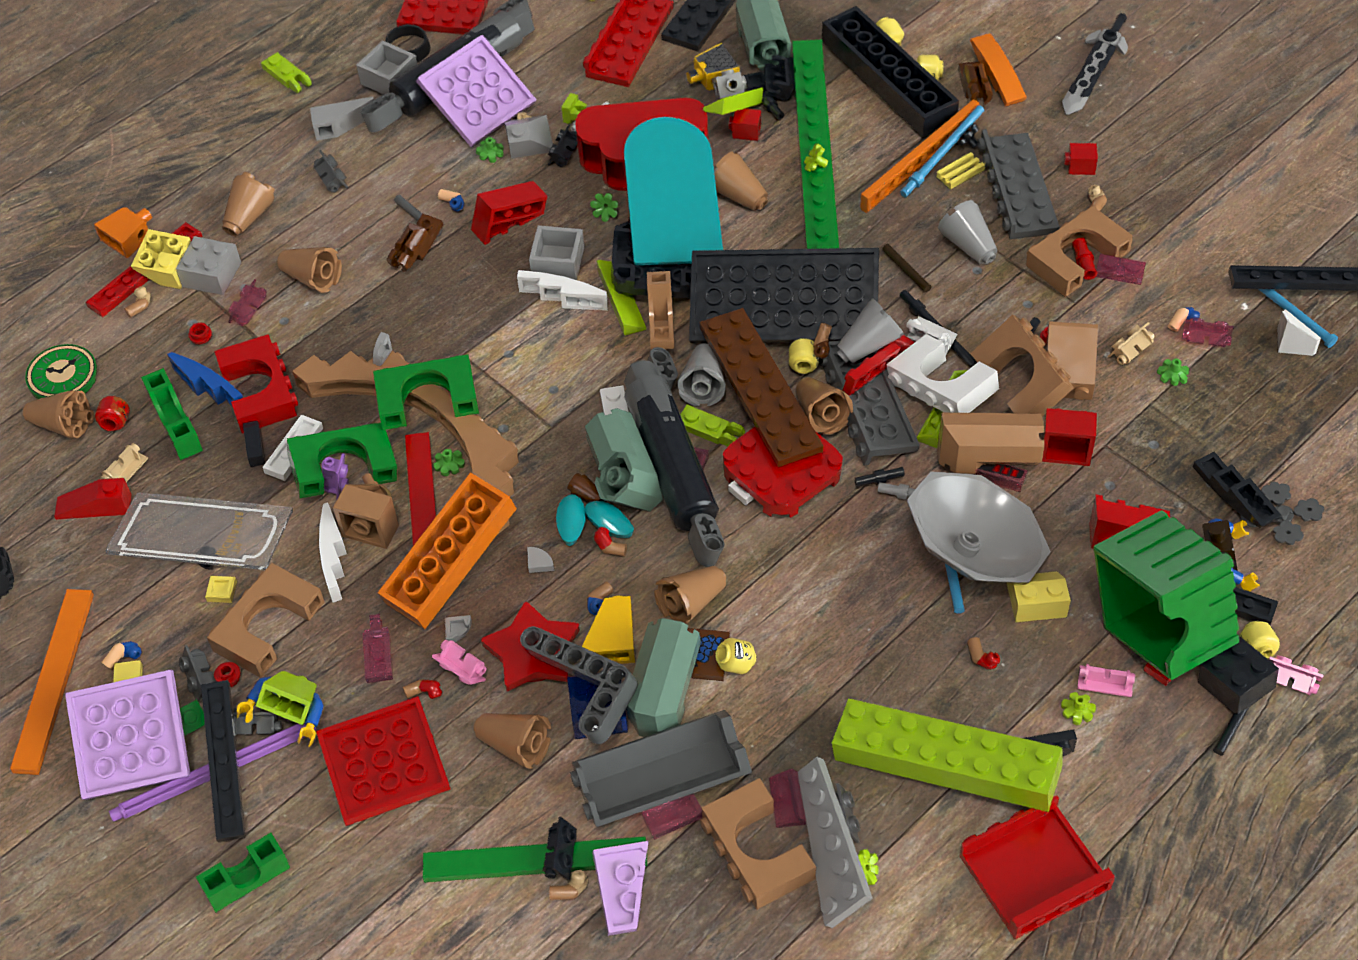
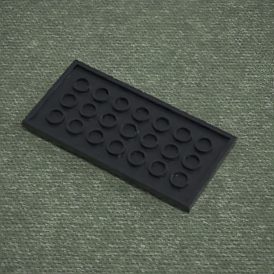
[689,248,879,343]

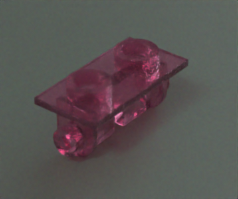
[228,279,267,326]
[1182,318,1234,347]

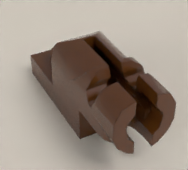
[958,61,993,105]
[386,213,444,272]

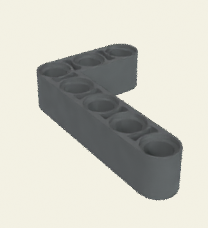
[520,626,638,744]

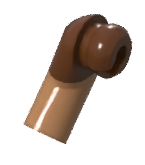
[813,323,832,359]

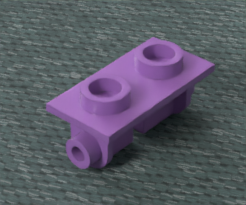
[322,453,349,500]

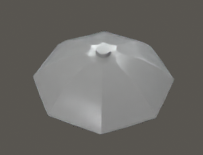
[907,472,1051,583]

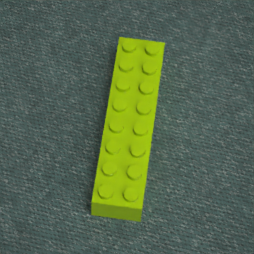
[832,699,1063,812]

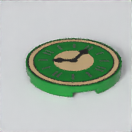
[25,344,97,399]

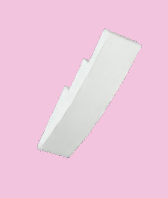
[517,270,608,311]
[319,503,347,603]

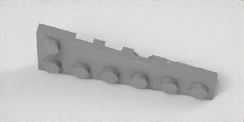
[798,757,873,928]

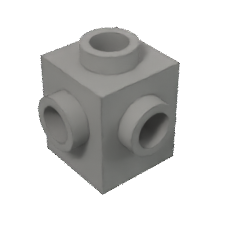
[712,69,747,100]

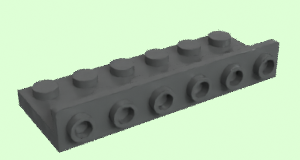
[978,129,1060,239]
[819,340,920,465]

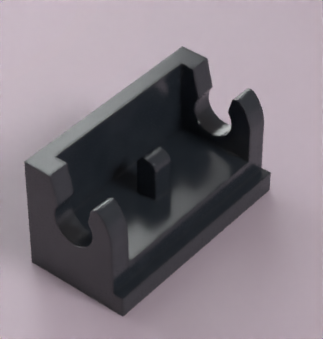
[764,55,795,101]

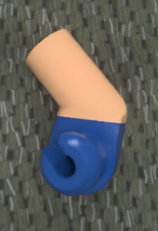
[438,189,464,211]
[1168,307,1200,332]
[102,641,142,669]

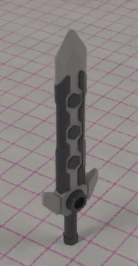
[1062,13,1128,115]

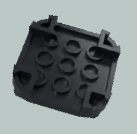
[611,217,692,299]

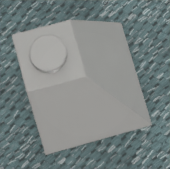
[504,115,553,159]

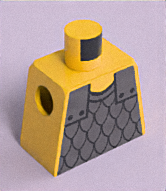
[686,43,740,90]

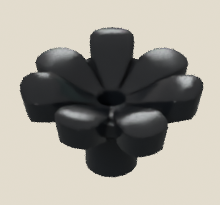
[955,123,979,149]

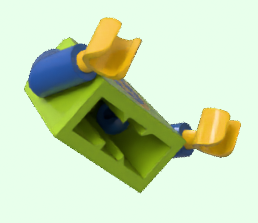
[237,671,323,747]

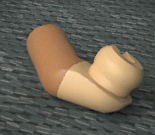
[1088,185,1107,211]
[124,286,150,318]
[549,870,588,900]

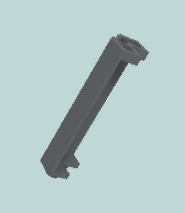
[570,710,752,827]

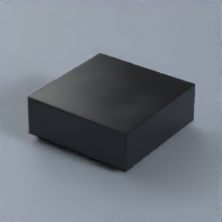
[742,71,765,91]

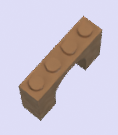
[1026,206,1133,297]
[971,314,1074,417]
[207,563,325,678]
[700,778,816,909]

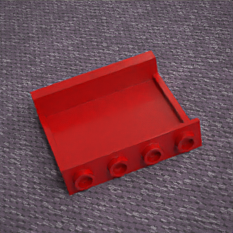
[959,795,1115,940]

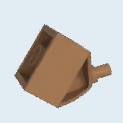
[333,473,399,549]

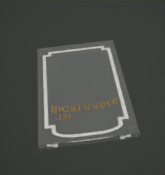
[105,492,293,570]

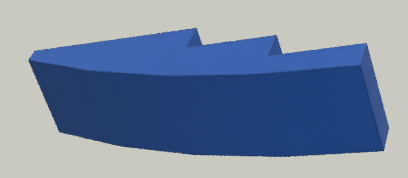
[167,352,243,407]

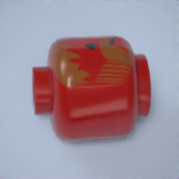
[95,396,130,431]

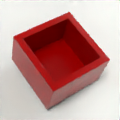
[1041,408,1097,466]

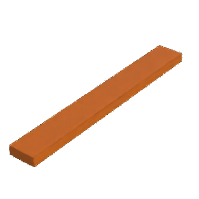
[860,99,980,213]
[10,589,94,775]

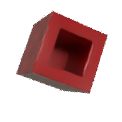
[729,109,761,141]
[1064,143,1098,175]

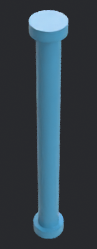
[1258,289,1338,348]

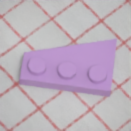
[592,841,648,936]

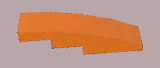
[970,33,1027,107]

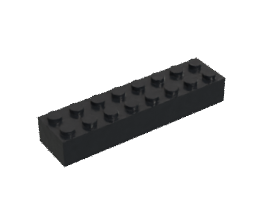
[822,6,959,137]

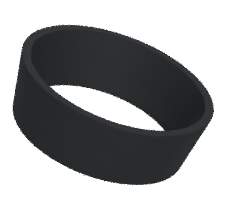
[385,25,431,63]

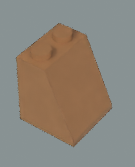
[1045,321,1098,400]

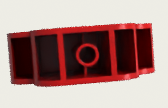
[575,98,708,191]

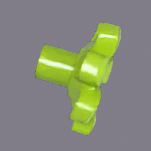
[804,144,828,172]
[1061,692,1096,725]
[858,849,879,885]

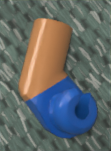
[587,582,613,615]

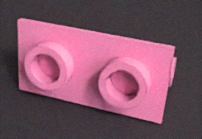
[432,640,486,685]
[1269,655,1323,695]
[1077,664,1135,697]

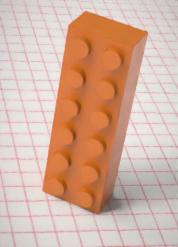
[378,472,517,629]

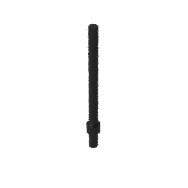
[899,290,977,368]

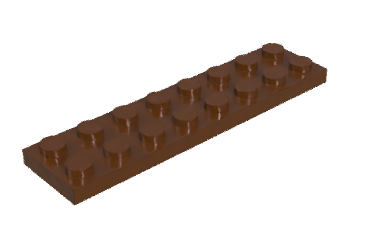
[700,308,824,467]

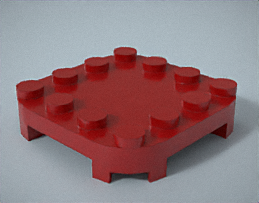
[723,427,843,518]

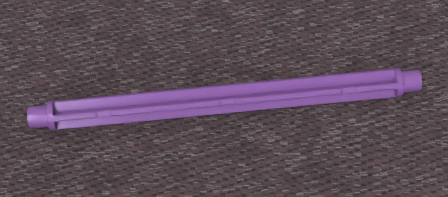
[109,723,317,822]

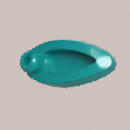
[556,494,585,546]
[585,501,634,538]

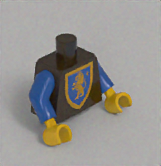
[1202,518,1260,591]

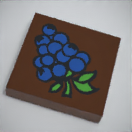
[687,628,730,681]

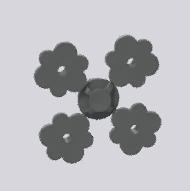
[1241,482,1324,545]

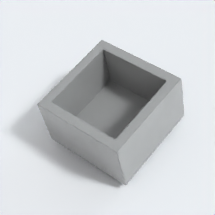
[356,40,417,94]
[529,226,584,280]
[176,236,241,295]

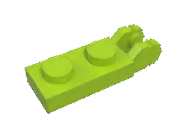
[261,52,312,93]
[680,405,746,447]

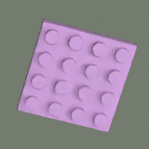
[416,35,536,147]
[65,670,190,800]

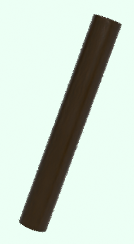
[882,244,931,293]

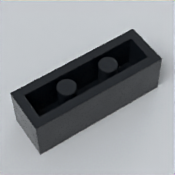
[243,420,265,467]

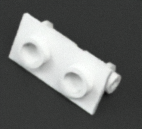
[907,316,958,355]

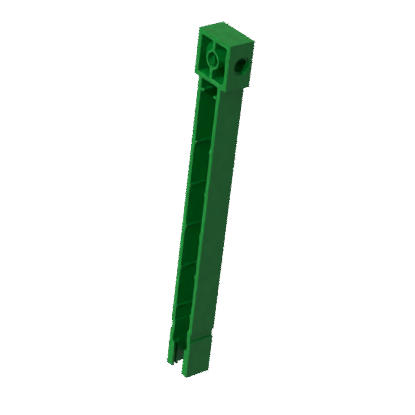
[792,39,839,249]

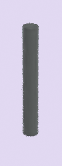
[394,195,442,237]

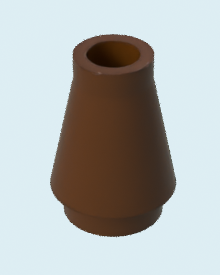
[567,473,603,502]

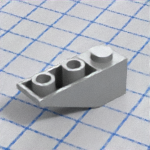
[310,97,374,141]

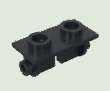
[547,123,577,167]
[543,817,577,880]

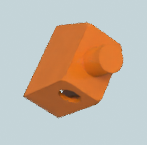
[94,207,152,259]

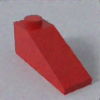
[54,478,132,520]

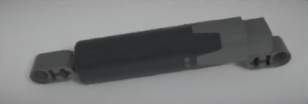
[361,0,535,133]
[624,347,725,567]

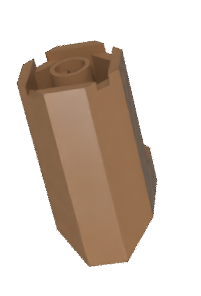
[937,412,1044,474]

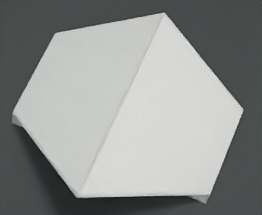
[1278,309,1321,356]

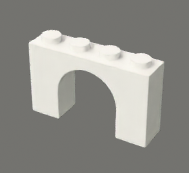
[886,334,999,413]

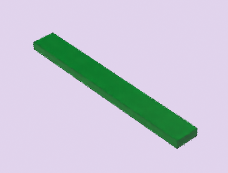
[423,836,647,883]

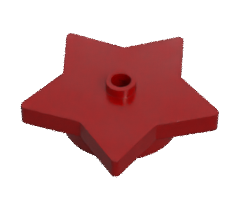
[481,602,580,691]

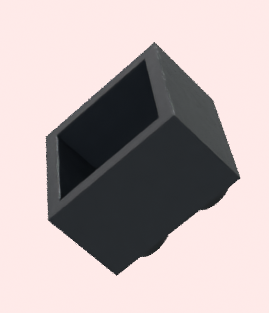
[1198,636,1279,715]

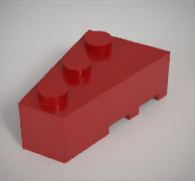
[471,181,548,245]
[1089,494,1170,549]

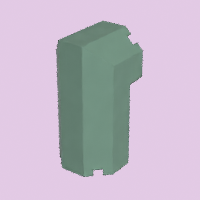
[736,0,791,71]
[585,408,663,511]
[626,618,701,737]

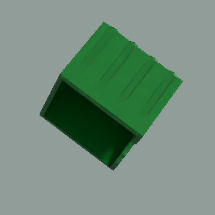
[1094,510,1239,680]

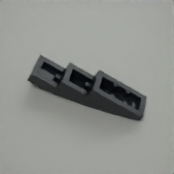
[1192,451,1281,528]

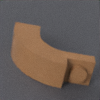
[647,271,674,350]

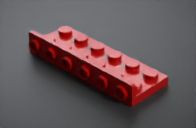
[583,0,674,88]

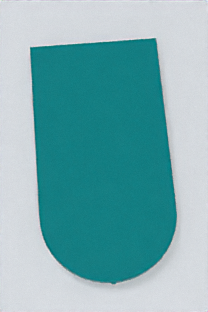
[624,117,723,265]

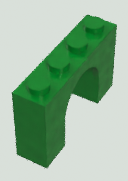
[373,354,479,430]
[287,422,397,499]

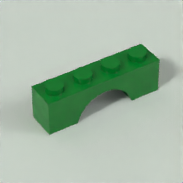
[141,368,203,460]

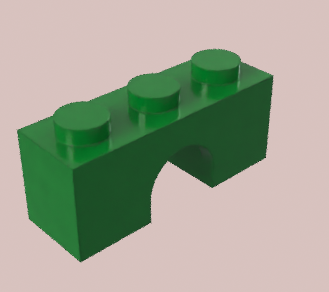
[196,832,290,913]

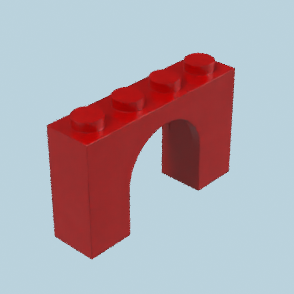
[214,334,299,434]

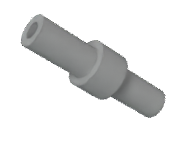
[878,482,915,500]

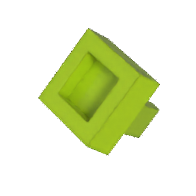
[561,93,587,124]

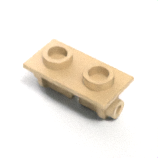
[1107,322,1155,365]
[100,443,148,482]

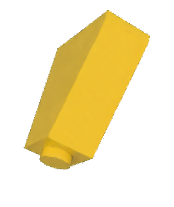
[582,595,635,664]

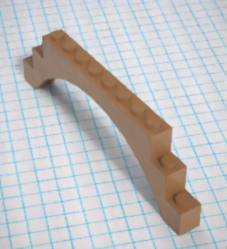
[292,351,519,536]

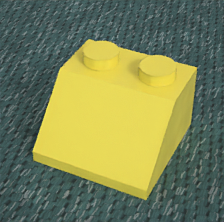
[1006,571,1071,622]

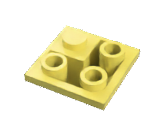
[131,229,191,289]

